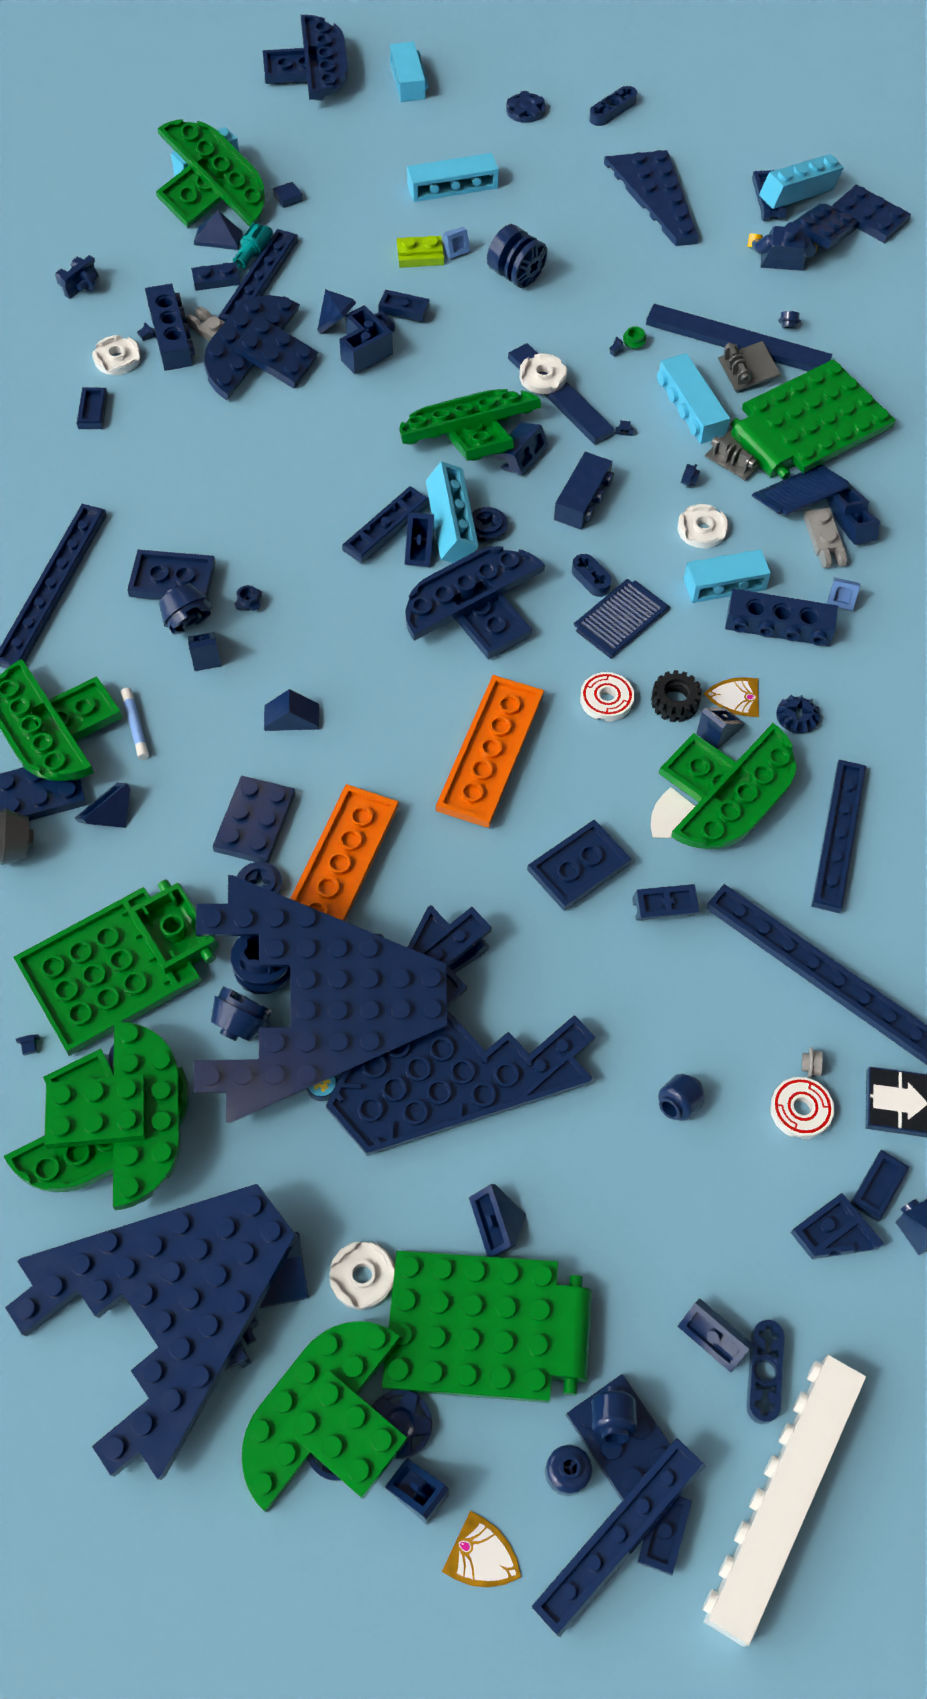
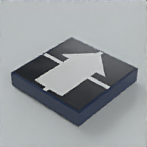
[865,1066,927,1137]

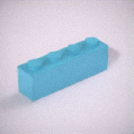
[407,153,499,202]
[759,154,844,209]
[657,353,730,444]
[426,461,479,563]

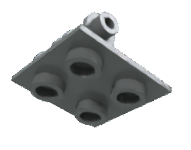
[718,341,781,392]
[705,427,759,480]

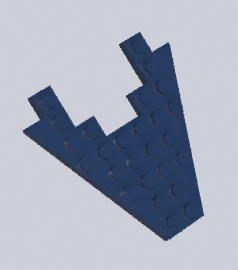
[194,875,447,1123]
[326,905,595,1156]
[5,1184,298,1480]

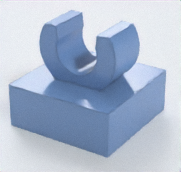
[443,227,470,259]
[827,577,860,611]

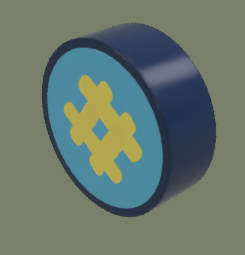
[307,1076,337,1101]

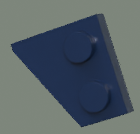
[790,1193,884,1259]

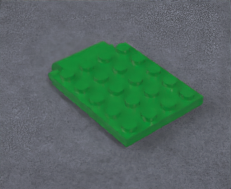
[731,359,896,480]
[13,880,219,1056]
[382,1251,592,1403]

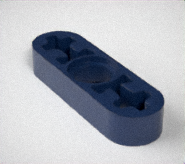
[589,86,637,126]
[747,1320,784,1424]

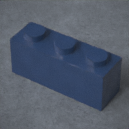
[554,451,614,530]

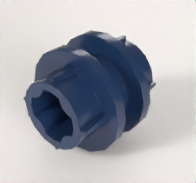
[230,936,290,994]

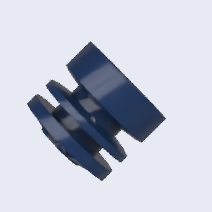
[487,224,548,288]

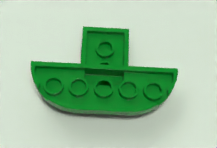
[156,119,265,228]
[399,389,541,461]
[0,659,123,781]
[659,723,796,849]
[44,1022,181,1211]
[4,1048,189,1192]
[242,1321,409,1512]

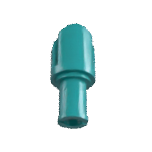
[233,223,273,269]

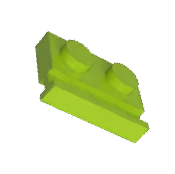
[396,236,444,268]

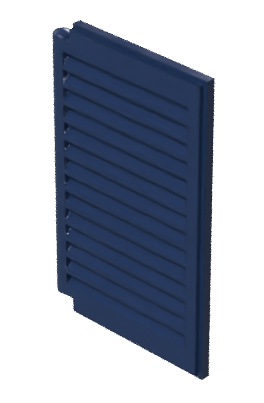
[752,464,850,516]
[573,579,670,659]

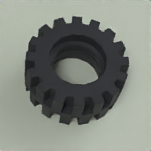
[651,670,702,722]

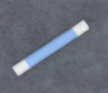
[121,688,149,760]

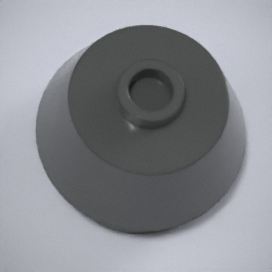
[0,808,34,865]

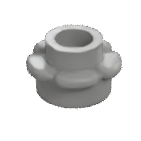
[801,1047,823,1078]

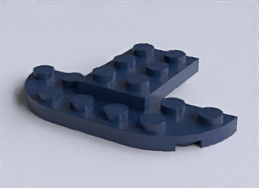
[262,15,348,101]
[204,295,319,400]
[405,546,545,659]

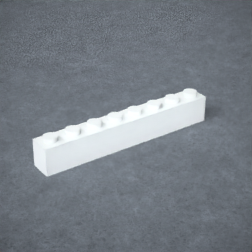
[702,1355,866,1647]

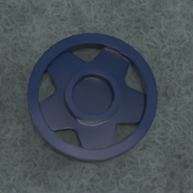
[506,91,545,123]
[372,1390,432,1459]

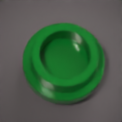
[623,326,646,349]

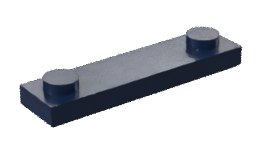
[342,486,429,564]

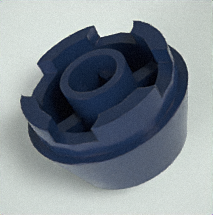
[159,583,213,635]
[211,986,273,1042]

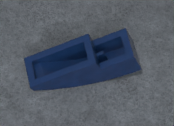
[826,483,880,545]

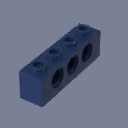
[145,283,195,371]
[725,588,838,647]

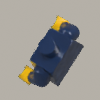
[747,222,817,271]

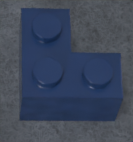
[339,305,393,374]

